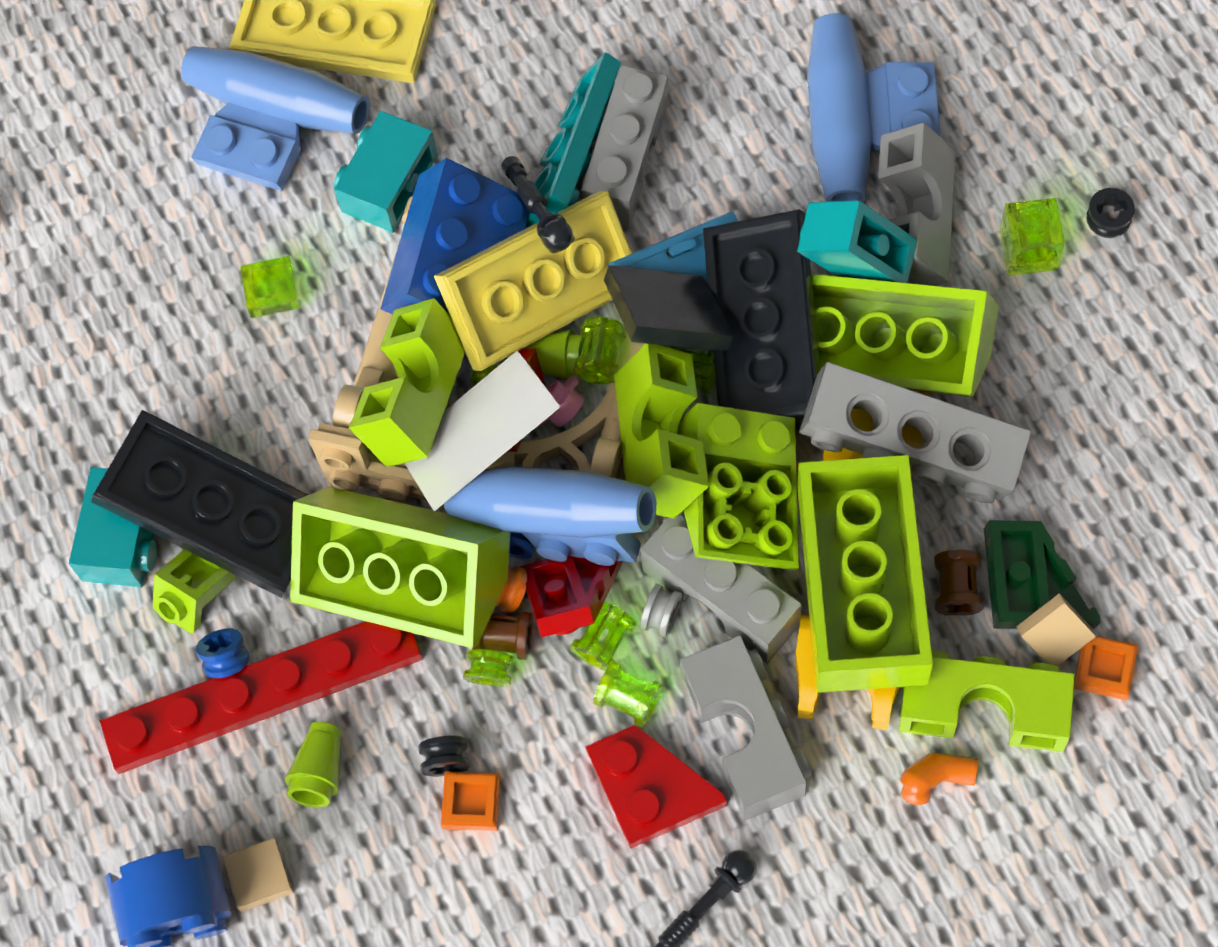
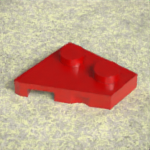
[520,556,623,638]
[585,725,727,849]

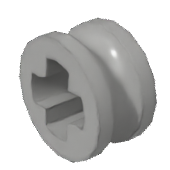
[640,584,682,638]

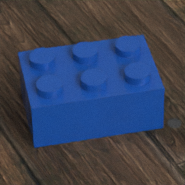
[380,158,529,315]

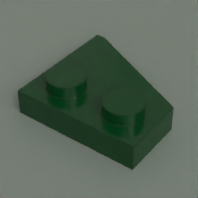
[983,520,1101,629]

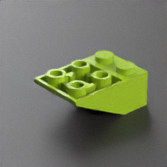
[677,403,799,570]

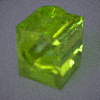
[999,198,1065,276]

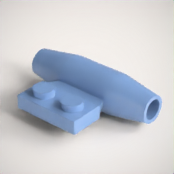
[807,13,941,202]
[181,46,370,191]
[443,466,657,566]

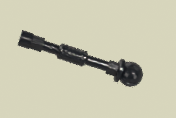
[501,156,575,254]
[655,850,757,947]

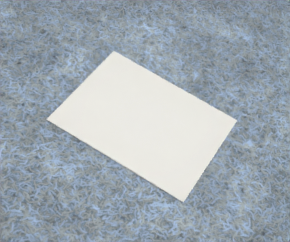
[405,350,560,511]

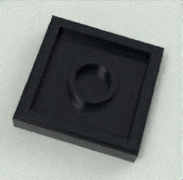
[604,265,734,351]

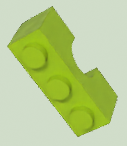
[349,298,465,467]
[614,343,709,519]
[898,650,1075,752]

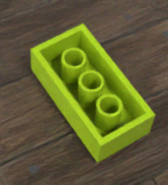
[797,455,933,693]

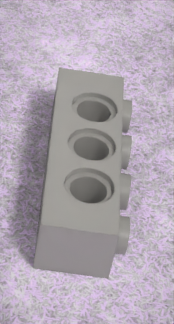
[799,362,1031,503]

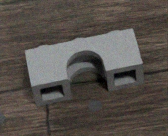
[581,65,668,229]
[878,123,955,286]
[640,514,802,664]
[680,636,811,821]

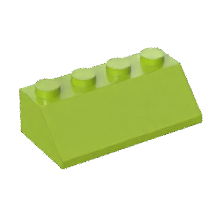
[811,274,999,397]
[290,487,510,648]

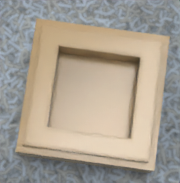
[1016,594,1096,666]
[222,838,294,912]

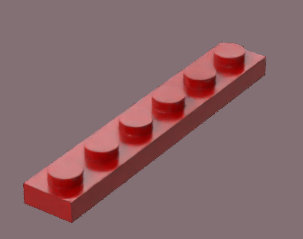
[100,621,423,774]

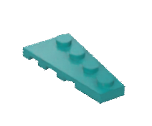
[525,52,621,229]

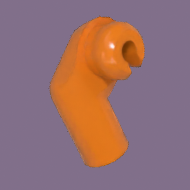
[900,752,978,805]

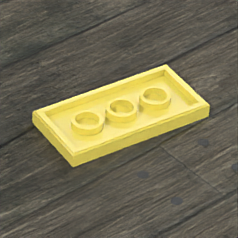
[229,0,437,84]
[434,191,632,371]

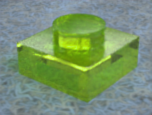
[240,256,300,318]

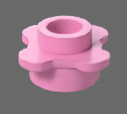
[539,375,585,428]

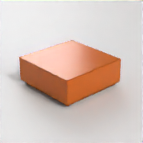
[1074,636,1138,701]
[441,772,501,831]

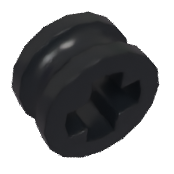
[1086,188,1135,238]
[418,736,470,777]

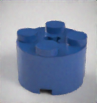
[105,846,232,947]

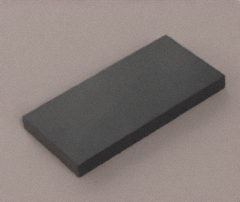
[703,209,820,420]
[91,410,309,598]

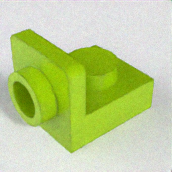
[152,549,236,634]

